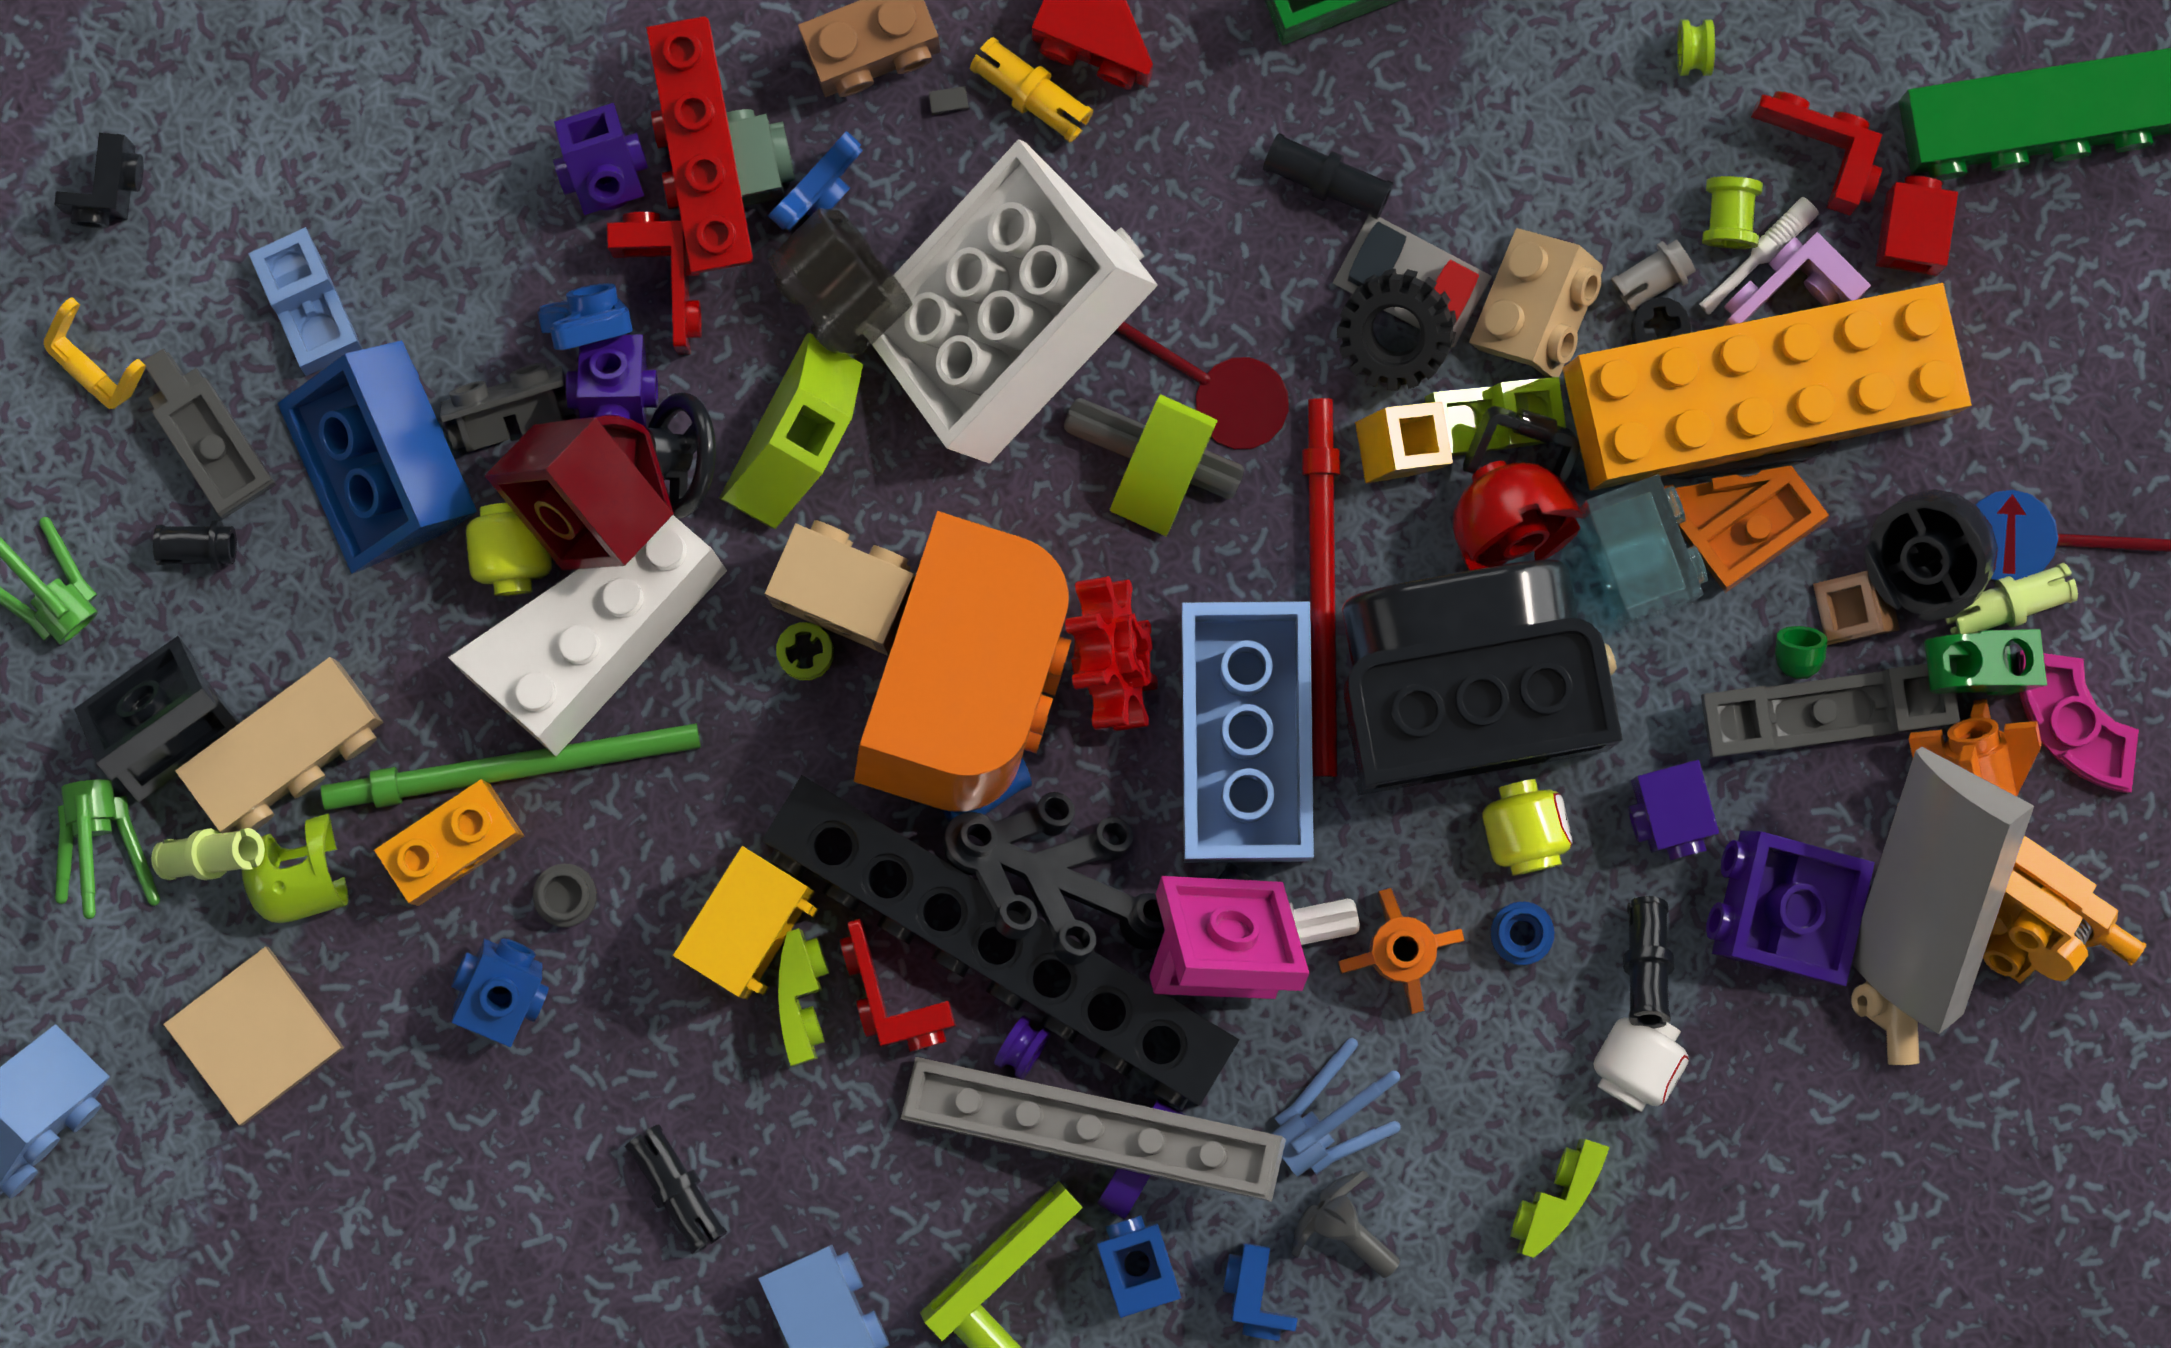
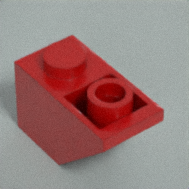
[1032,0,1153,90]

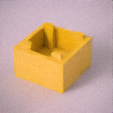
[673,846,818,1000]

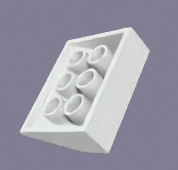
[854,139,1158,463]

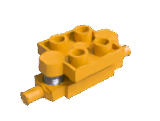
[1897,803,2146,983]

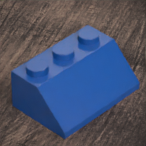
[277,340,477,574]

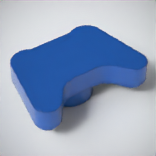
[768,131,863,231]
[537,283,633,350]

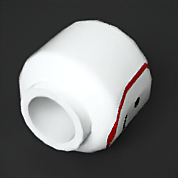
[1593,1017,1689,1112]

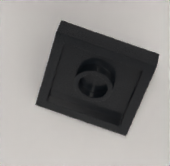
[74,636,240,803]

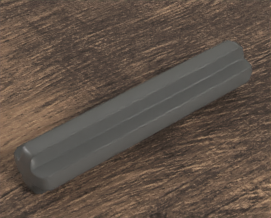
[1064,398,1244,499]

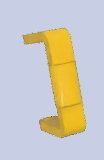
[44,297,146,409]

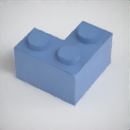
[0,1024,110,1199]

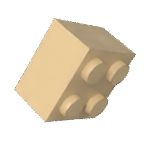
[765,520,915,656]

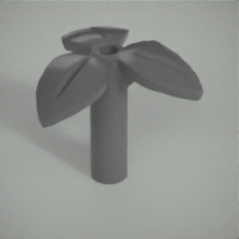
[1291,1170,1400,1278]

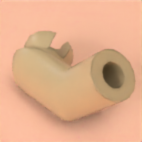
[1851,981,1919,1065]

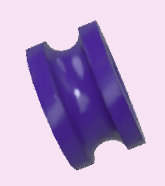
[994,1015,1051,1080]

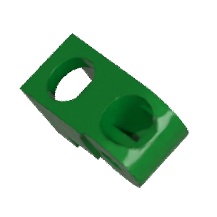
[1924,629,2047,695]

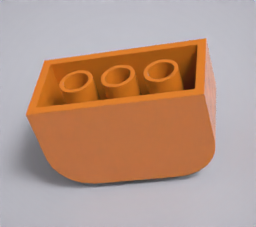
[854,511,1072,812]

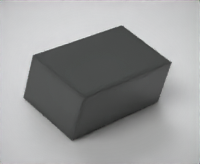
[929,86,969,115]

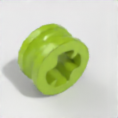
[1677,19,1715,76]
[776,622,834,680]

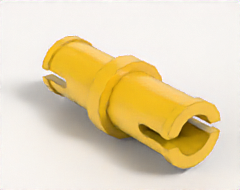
[970,37,1093,143]

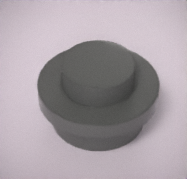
[533,864,597,927]

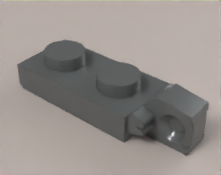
[142,348,277,519]

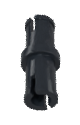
[1263,133,1394,220]
[1623,896,1674,1029]
[624,1124,727,1254]

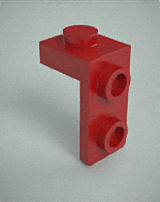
[1751,91,1883,216]
[607,212,702,355]
[840,919,957,1052]

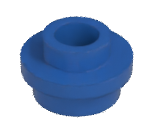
[1490,901,1554,965]

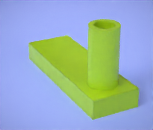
[920,1181,1083,1348]

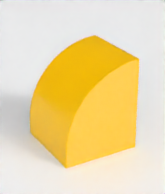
[1355,401,1453,483]

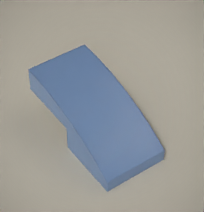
[248,227,363,376]

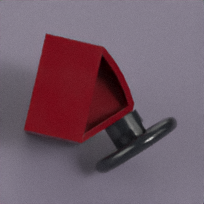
[485,392,716,570]

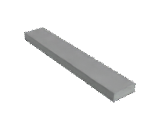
[901,1057,1286,1202]

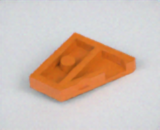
[1653,465,1829,593]

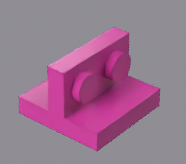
[1149,876,1309,999]

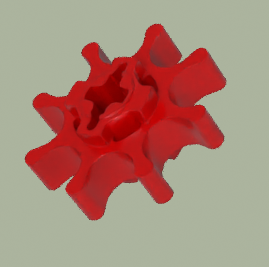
[1065,576,1158,731]

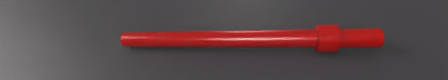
[1302,398,1340,777]

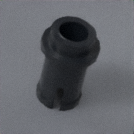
[153,520,237,570]

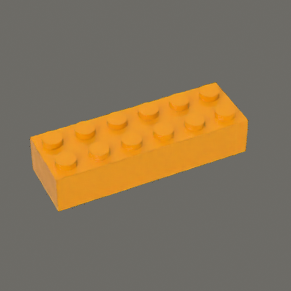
[1562,283,1972,491]

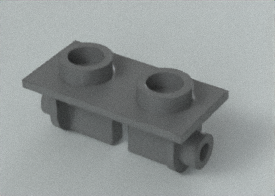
[440,363,575,452]

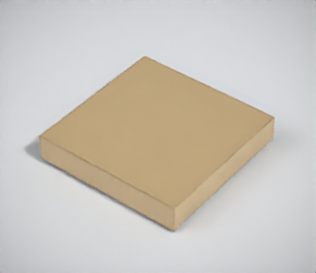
[163,947,344,1126]

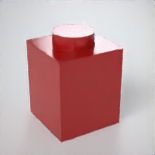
[1875,176,1958,276]

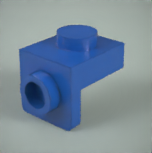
[1223,1242,1298,1341]

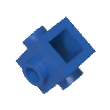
[451,938,549,1048]

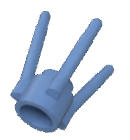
[1271,1038,1401,1177]

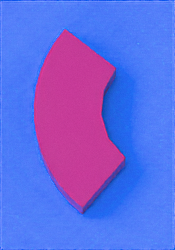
[2016,650,2139,793]

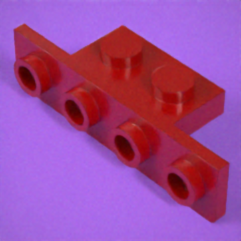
[646,16,753,274]

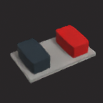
[1333,214,1492,347]

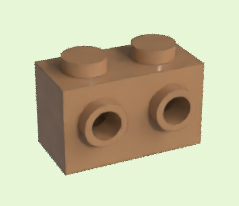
[798,0,941,97]

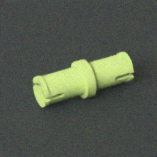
[1945,563,2078,635]
[151,828,265,880]

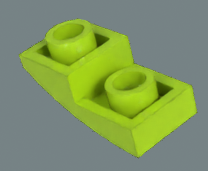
[1109,394,1218,537]
[778,928,829,1067]
[1510,1139,1610,1258]

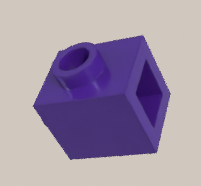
[1628,759,1719,861]

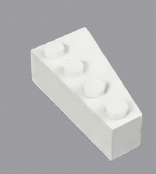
[448,515,727,756]

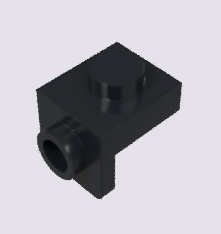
[54,132,144,228]

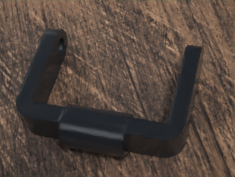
[1463,406,1580,484]

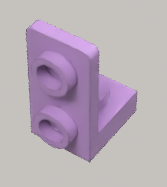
[1723,232,1871,326]

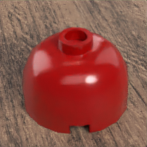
[1453,460,1583,571]

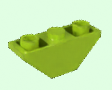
[719,333,863,529]

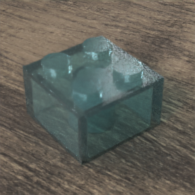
[1576,474,1708,633]

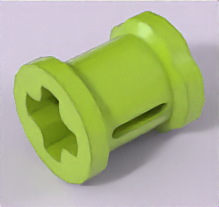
[1702,176,1763,249]

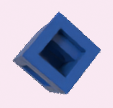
[1097,1215,1181,1318]

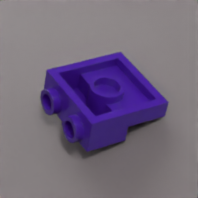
[1706,831,1875,986]

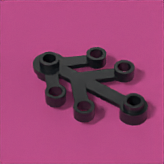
[943,792,1165,965]

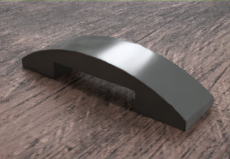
[1701,664,1960,758]

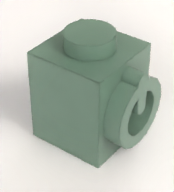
[727,109,796,207]

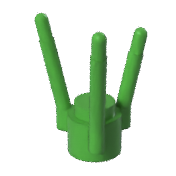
[0,517,98,645]
[55,779,160,919]

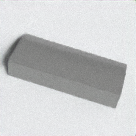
[1852,746,2034,1034]

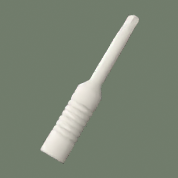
[1699,197,1819,315]

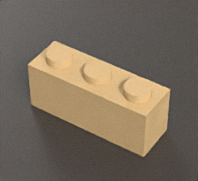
[175,657,384,833]

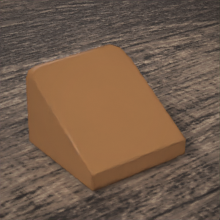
[1813,571,1900,645]

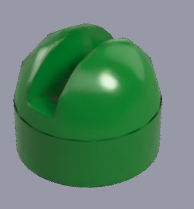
[1775,626,1828,680]

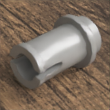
[1611,240,1696,312]

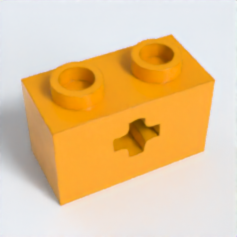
[374,779,524,906]

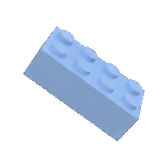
[1181,601,1314,863]

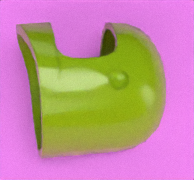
[241,813,348,923]

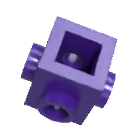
[553,103,649,215]
[566,334,658,428]

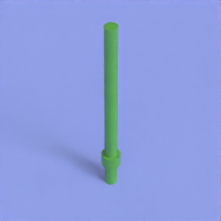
[321,723,701,810]

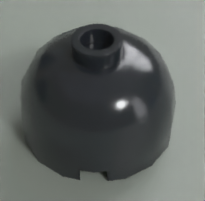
[1864,489,1998,621]

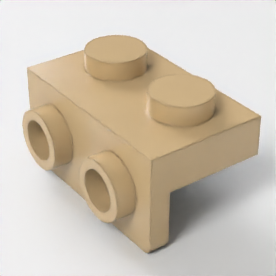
[1469,228,1603,378]

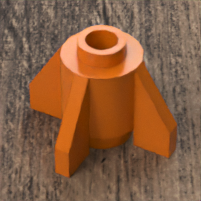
[1909,699,2041,796]
[1338,888,1465,1014]

